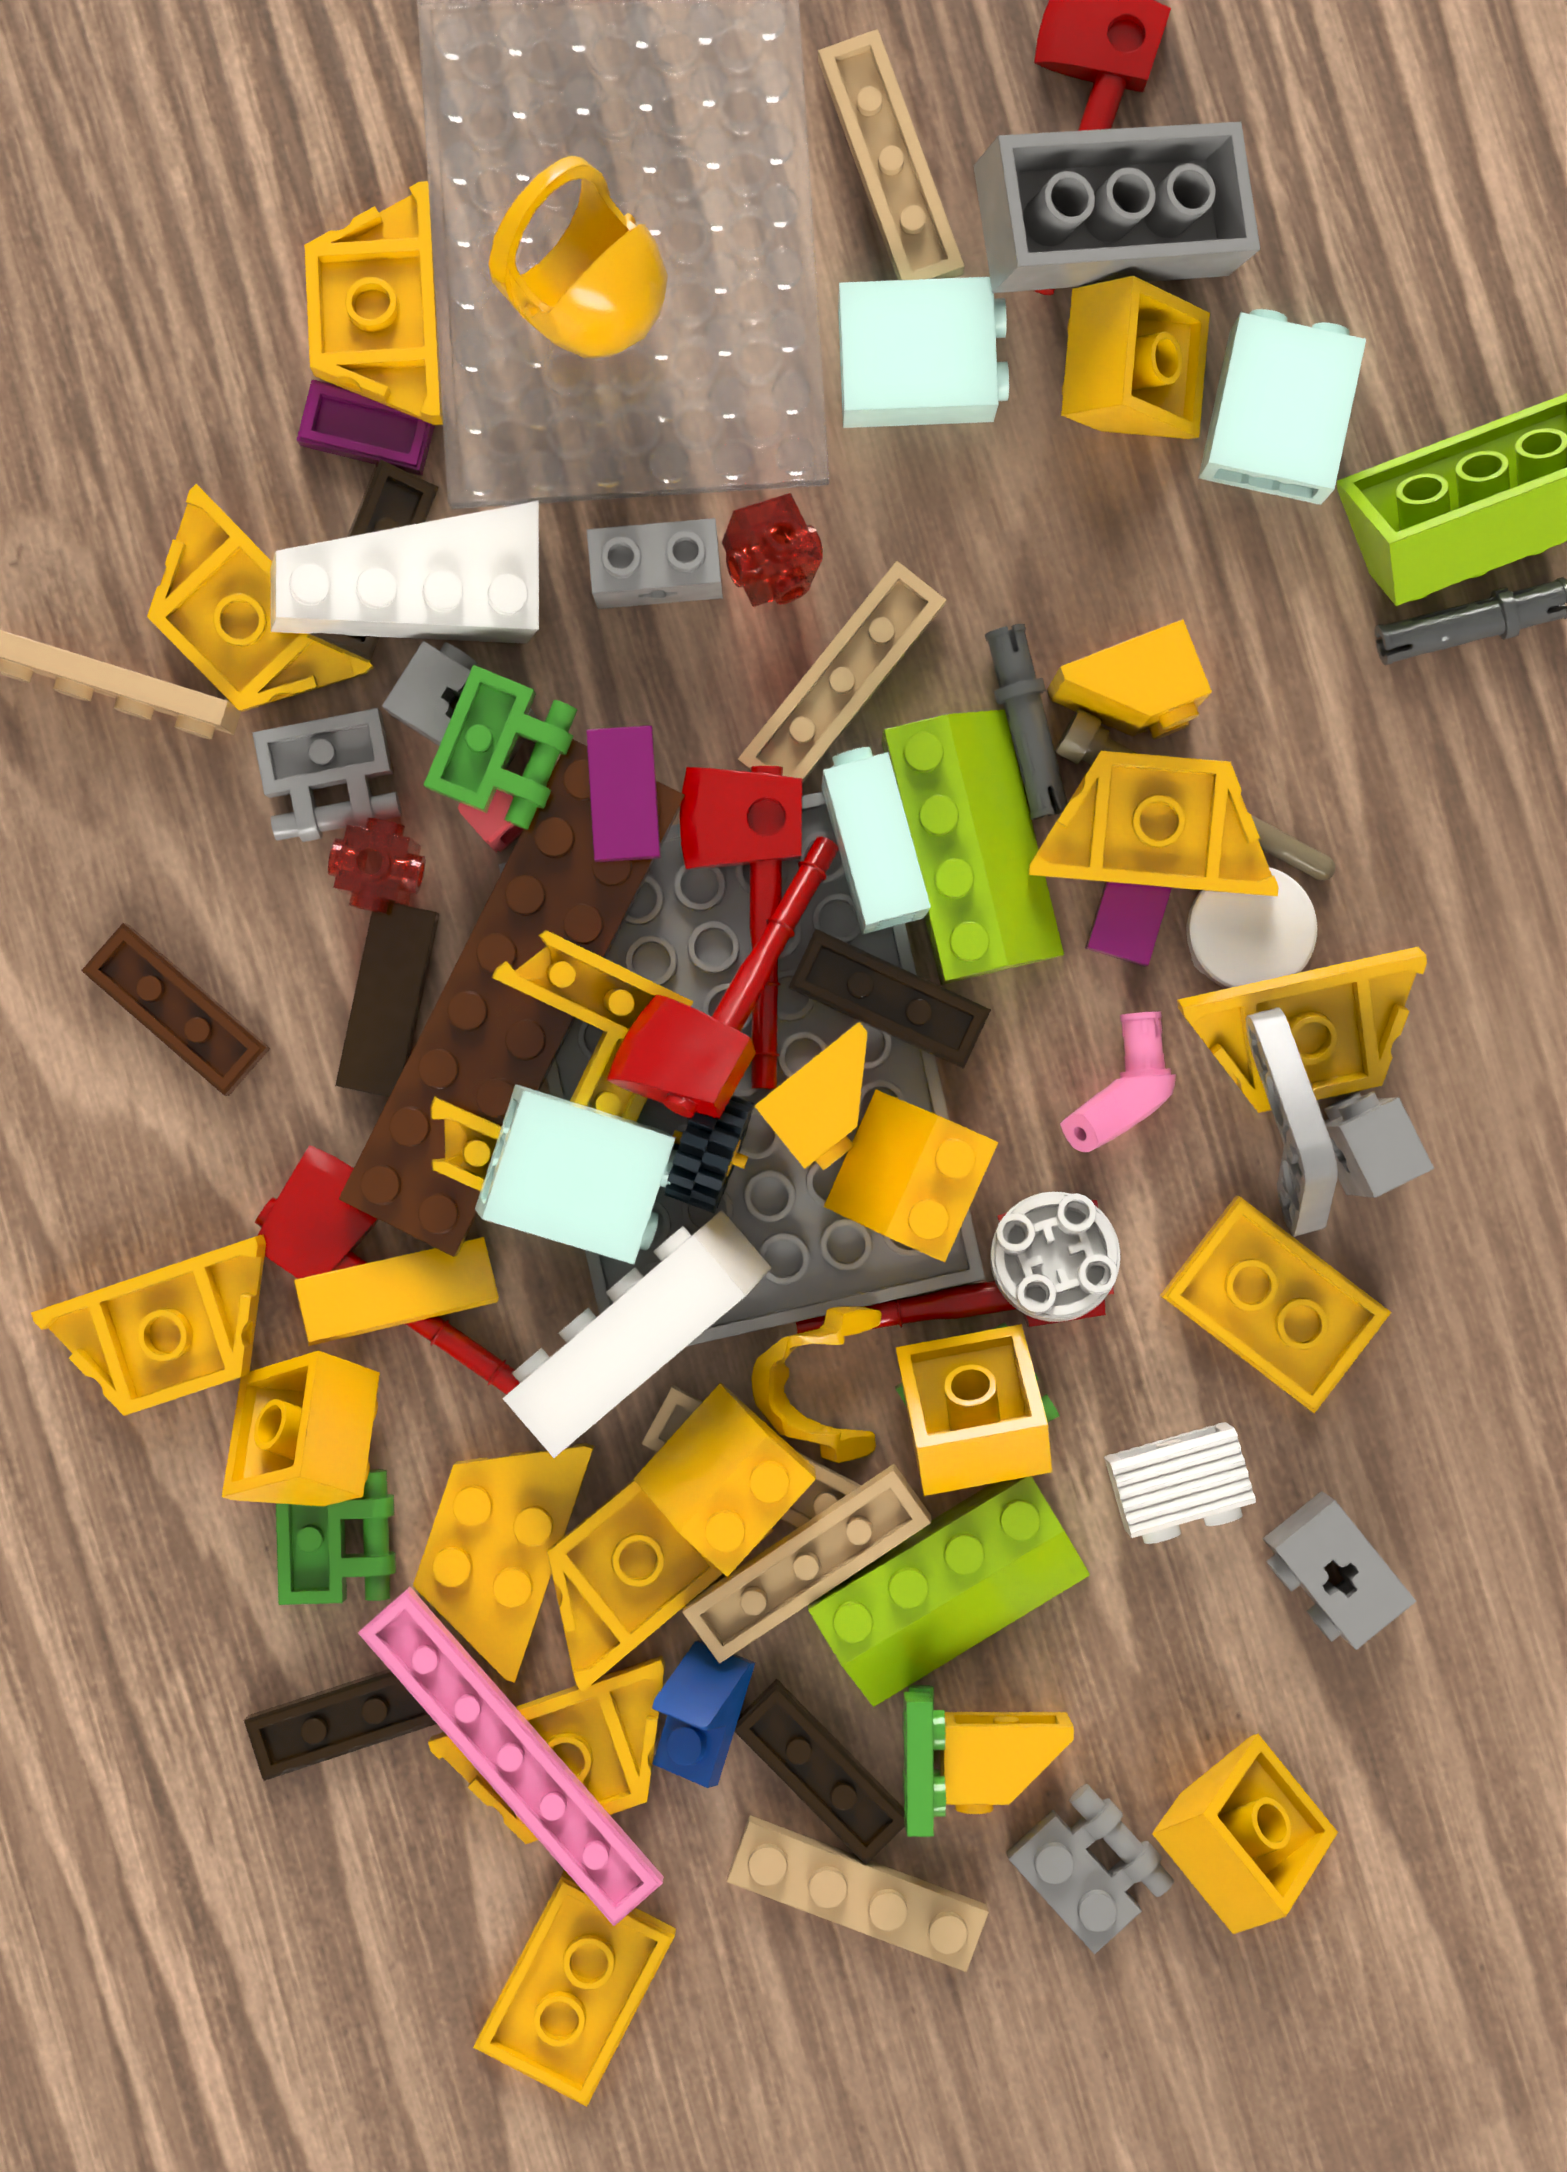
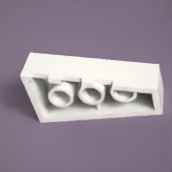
[271,500,539,644]
[503,1210,772,1458]

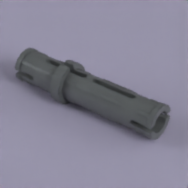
[1375,577,1567,666]
[985,624,1068,820]

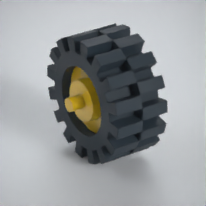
[665,1095,754,1213]

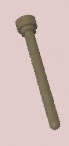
[1055,707,1336,881]

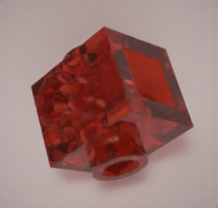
[721,493,823,607]
[328,817,426,914]

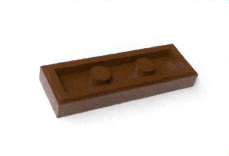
[81,923,271,1096]

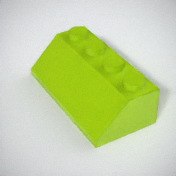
[1336,393,1567,606]
[881,709,1064,985]
[808,1476,1090,1707]

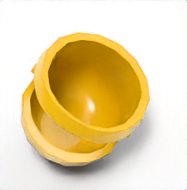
[488,156,668,358]

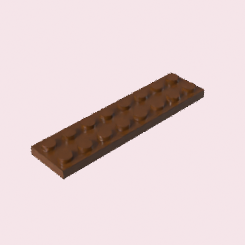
[339,739,685,1257]

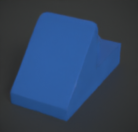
[652,1640,755,1788]

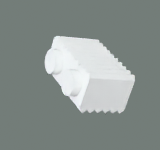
[1104,1422,1256,1544]

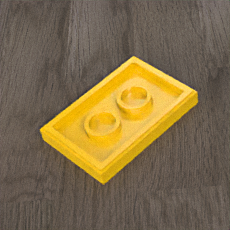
[1159,1196,1392,1414]
[473,1870,676,2107]

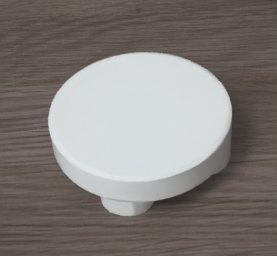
[1187,867,1317,989]
[990,1192,1120,1322]

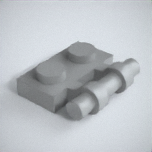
[252,708,402,842]
[1006,1784,1174,1955]

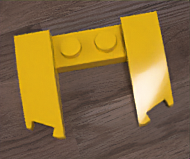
[430,930,694,1191]

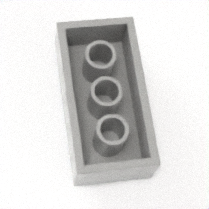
[973,122,1260,293]

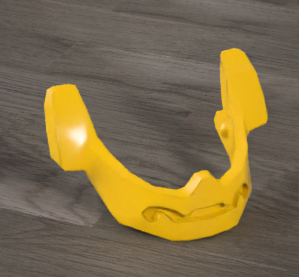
[751,1306,881,1463]

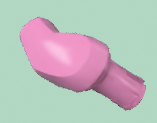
[1060,1011,1176,1152]

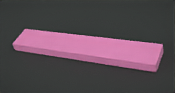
[358,1586,664,1926]

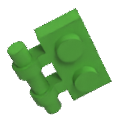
[423,665,577,830]
[276,1469,396,1605]
[902,1685,946,1837]

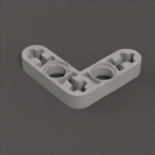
[1246,1007,1338,1237]

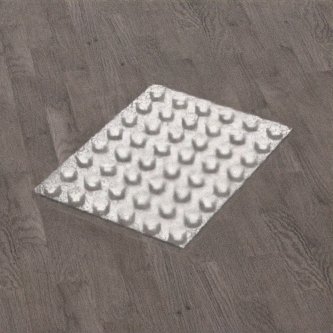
[417,0,829,509]

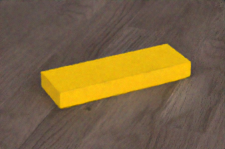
[294,1237,499,1346]

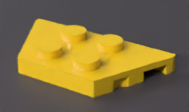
[304,181,444,425]
[147,484,373,712]
[1028,751,1279,897]
[1177,947,1427,1113]
[31,1235,266,1416]
[413,1443,595,1683]
[547,1479,774,1692]
[428,1656,665,1844]

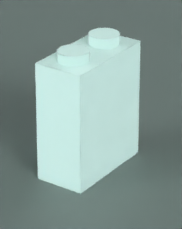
[838,277,1009,428]
[1198,309,1366,505]
[822,747,931,935]
[475,1084,677,1264]

